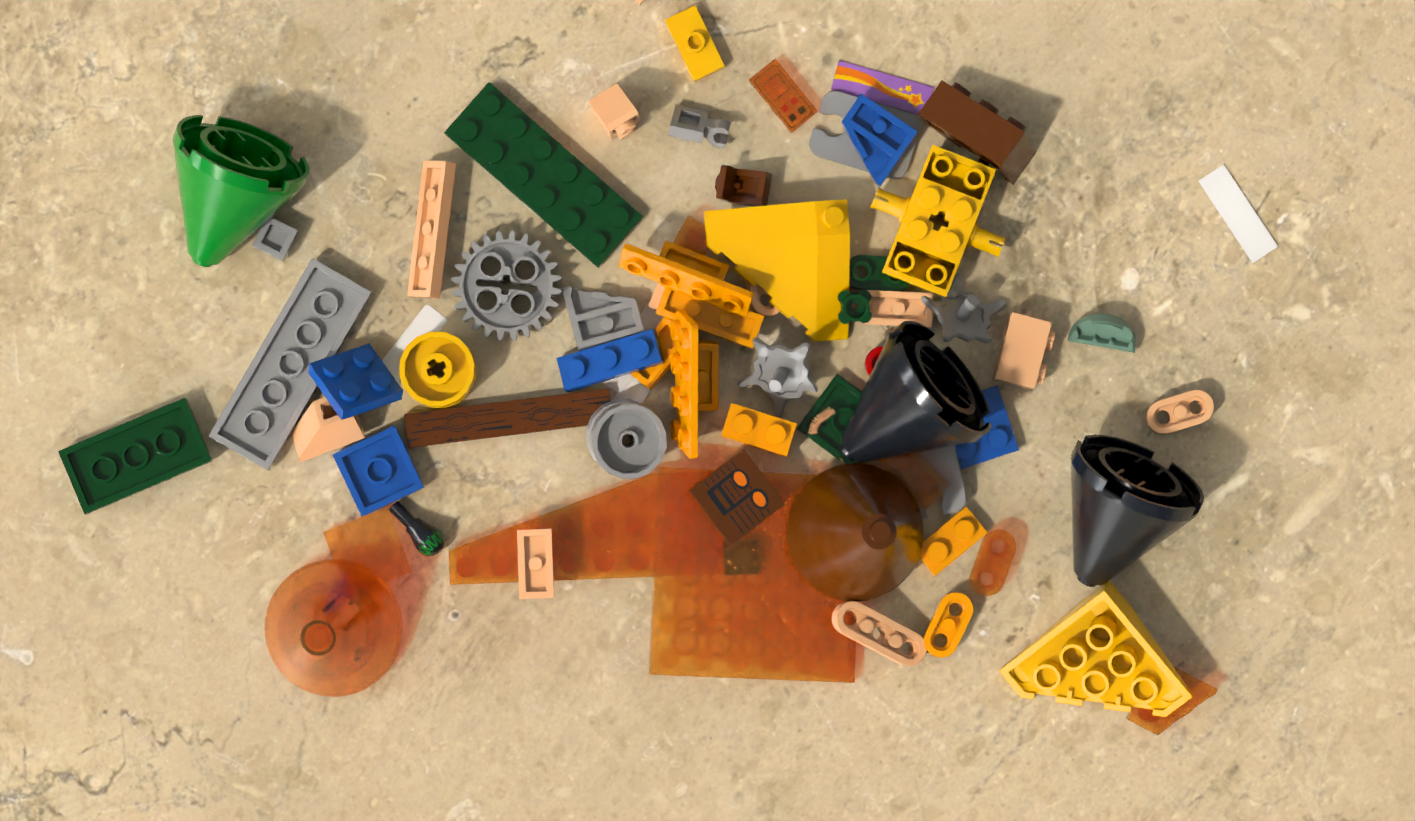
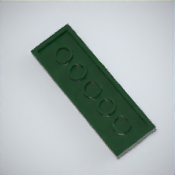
[444,82,643,268]

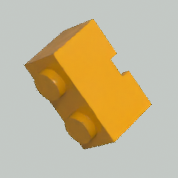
[721,403,797,458]

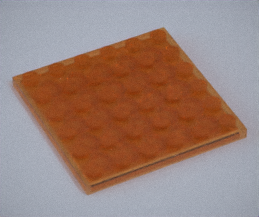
[649,467,858,683]

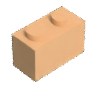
[992,312,1056,390]

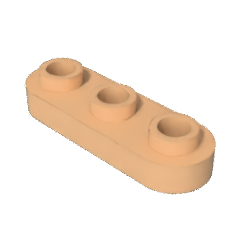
[832,601,926,666]

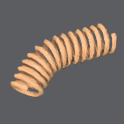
[808,406,835,434]

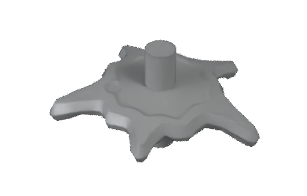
[921,274,1006,344]
[737,338,818,418]

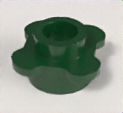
[837,289,872,324]

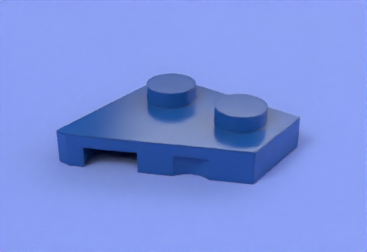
[841,93,918,187]

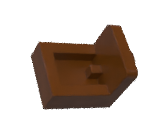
[715,165,772,206]

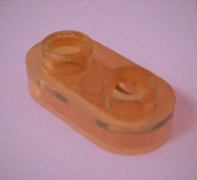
[969,529,1016,596]

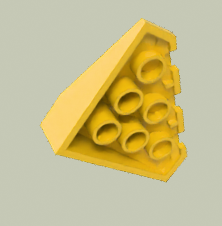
[704,199,850,342]
[999,580,1193,717]

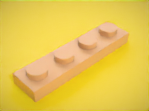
[407,161,456,299]

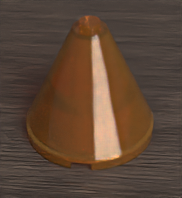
[265,559,403,697]

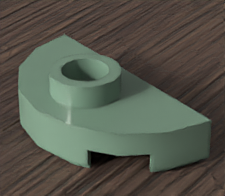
[1068,314,1136,353]

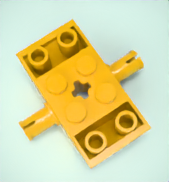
[870,144,1006,298]

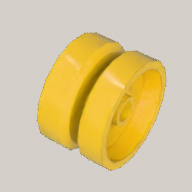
[399,332,477,409]

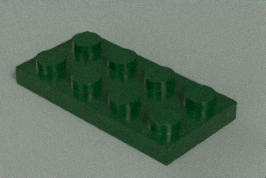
[58,398,213,515]

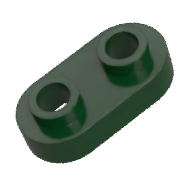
[849,255,909,292]

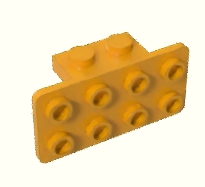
[670,310,719,459]

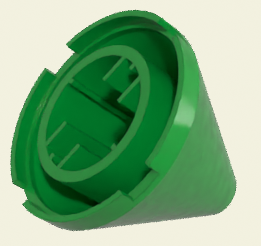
[173,115,310,267]

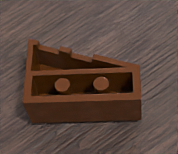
[918,80,1036,185]

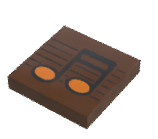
[688,449,785,546]

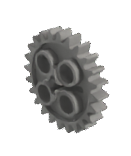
[451,230,562,342]

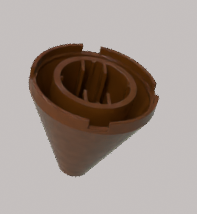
[786,463,924,601]

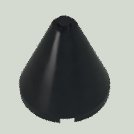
[841,320,992,463]
[1071,434,1204,587]

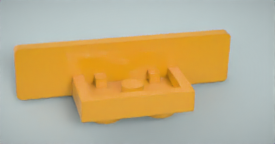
[618,241,754,316]

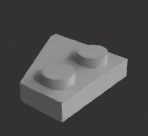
[561,286,644,351]

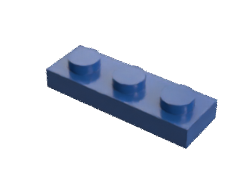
[556,329,664,392]

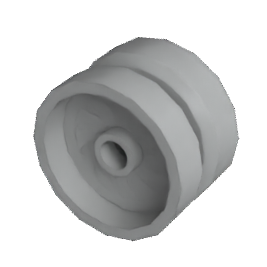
[586,399,667,479]

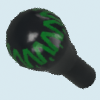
[389,501,445,557]

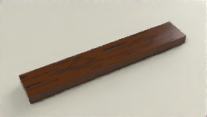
[404,388,610,448]

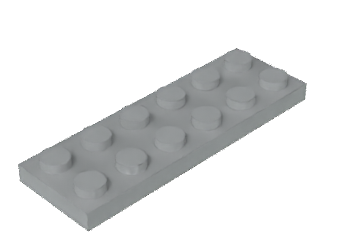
[209,258,372,471]

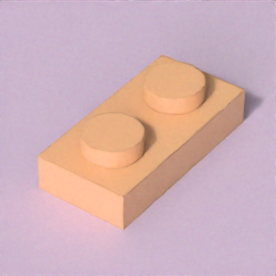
[863,290,933,328]
[517,529,554,599]

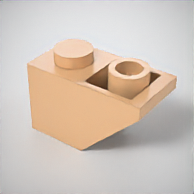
[588,83,640,140]
[292,397,365,462]

